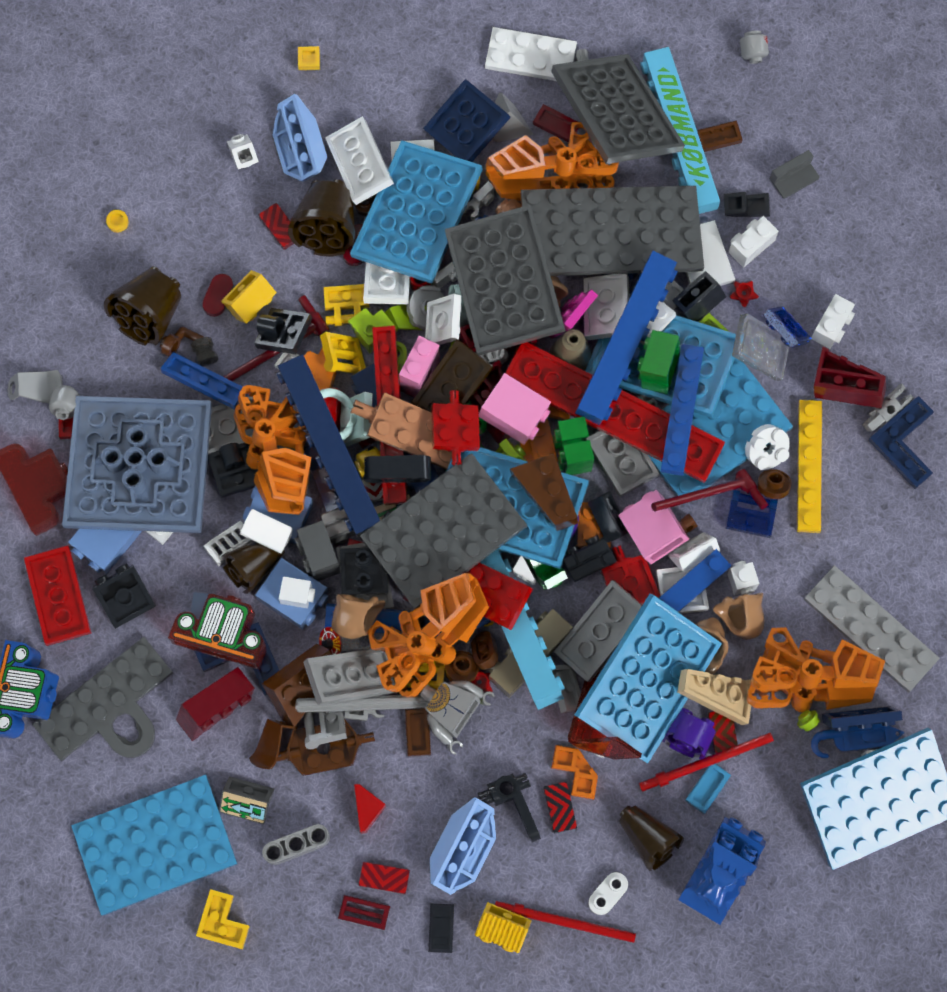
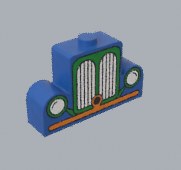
[0,640,59,739]

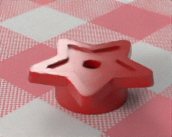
[730,281,759,307]
[471,670,493,692]

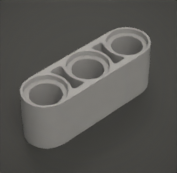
[262,824,330,865]

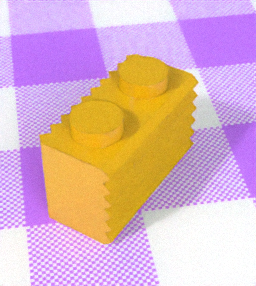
[475,902,532,953]

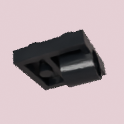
[254,308,312,354]
[208,442,258,498]

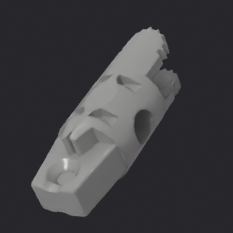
[862,383,914,432]

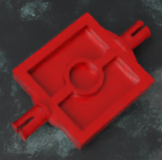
[432,390,480,466]
[601,545,660,605]

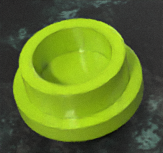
[797,710,820,731]

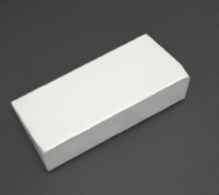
[240,509,293,553]
[667,532,720,573]
[513,556,536,585]

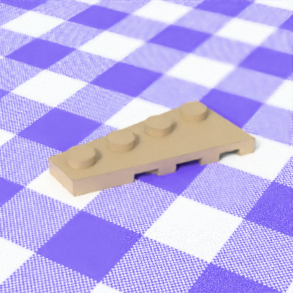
[677,669,751,725]

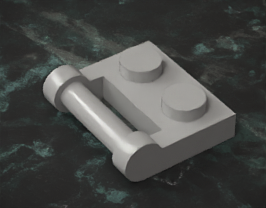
[303,711,347,749]

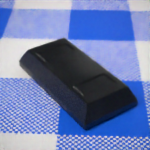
[428,903,454,953]

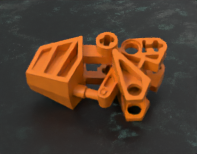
[486,122,619,201]
[234,385,311,515]
[367,573,489,697]
[746,627,885,712]

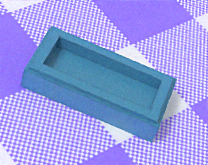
[685,764,731,814]

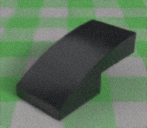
[724,192,770,217]

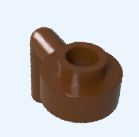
[160,327,204,357]

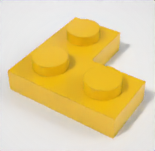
[196,889,250,950]

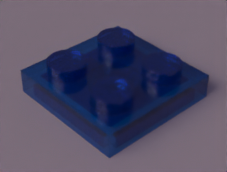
[763,306,812,348]

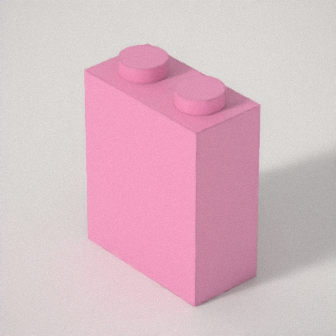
[399,336,440,397]
[479,373,551,445]
[618,490,689,565]

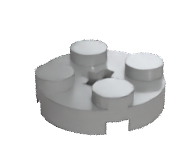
[406,286,445,331]

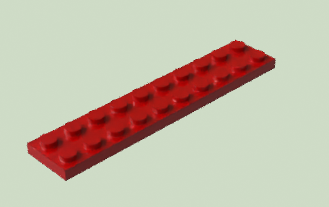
[506,342,725,483]

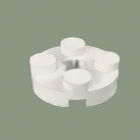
[745,424,789,470]

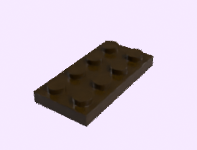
[410,339,494,413]

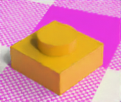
[298,46,320,70]

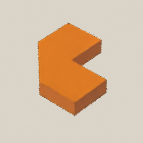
[551,745,598,800]

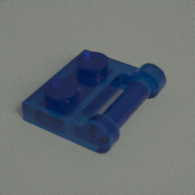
[725,490,778,538]

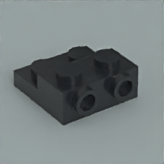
[92,563,156,629]

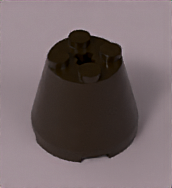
[288,179,355,257]
[104,266,181,346]

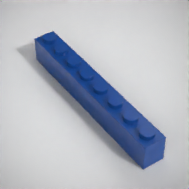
[575,251,678,425]

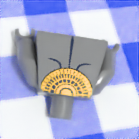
[421,681,494,754]

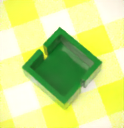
[637,330,680,395]
[553,416,594,475]

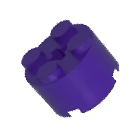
[662,708,716,759]

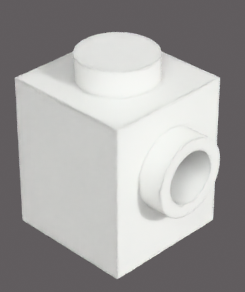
[227,134,259,169]
[727,561,759,595]

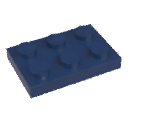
[822,706,903,731]

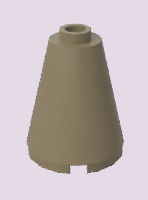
[549,330,593,371]

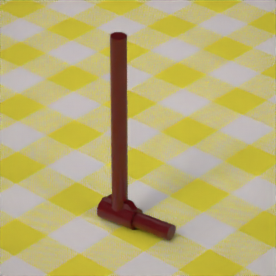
[223,295,330,381]
[651,469,768,512]

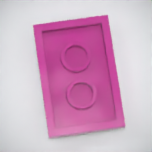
[549,289,598,339]

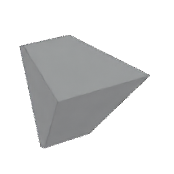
[493,93,533,142]

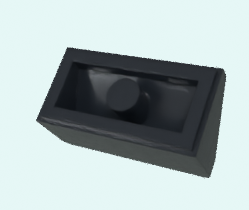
[588,491,628,543]

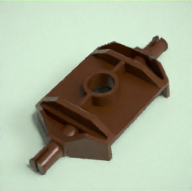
[277,719,375,776]

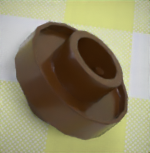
[757,469,792,499]
[444,651,479,682]

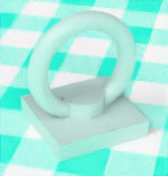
[320,388,372,447]

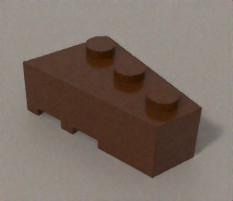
[510,453,578,531]
[262,643,332,727]

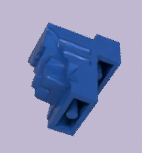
[678,817,766,925]

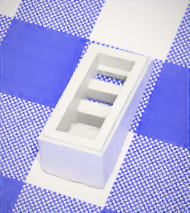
[203,521,253,566]

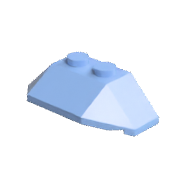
[272,94,327,182]
[430,797,496,895]

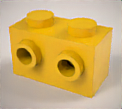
[221,270,277,324]

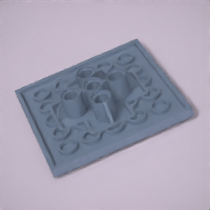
[62,396,212,533]

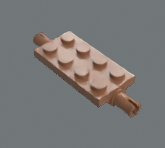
[350,393,452,470]

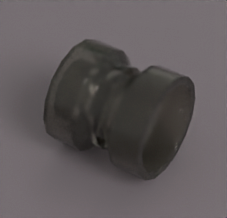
[191,337,218,367]

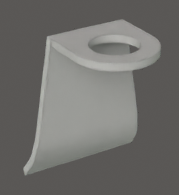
[7,370,63,404]

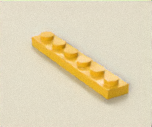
[797,400,822,533]

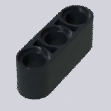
[364,455,431,483]

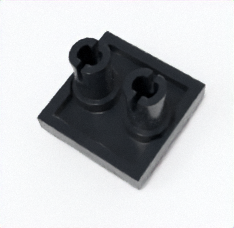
[340,547,388,595]

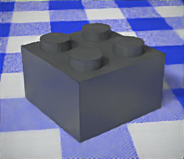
[295,520,340,581]

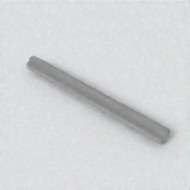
[295,694,429,713]

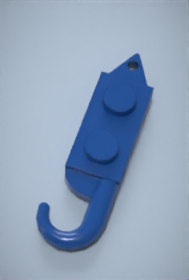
[811,723,904,758]

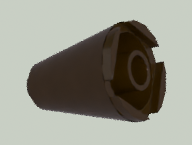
[220,542,285,594]
[619,805,684,871]

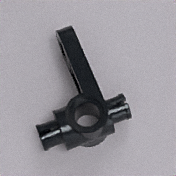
[477,773,541,842]

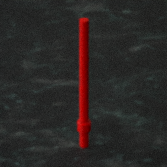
[639,732,774,792]
[495,901,636,943]

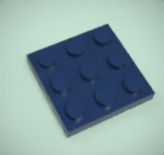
[423,79,511,162]

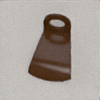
[249,719,298,769]

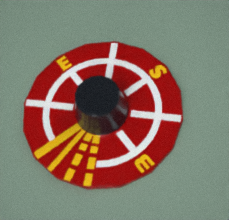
[319,627,341,655]

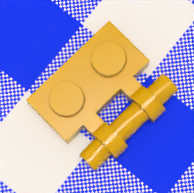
[323,284,370,327]

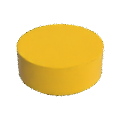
[106,210,129,233]

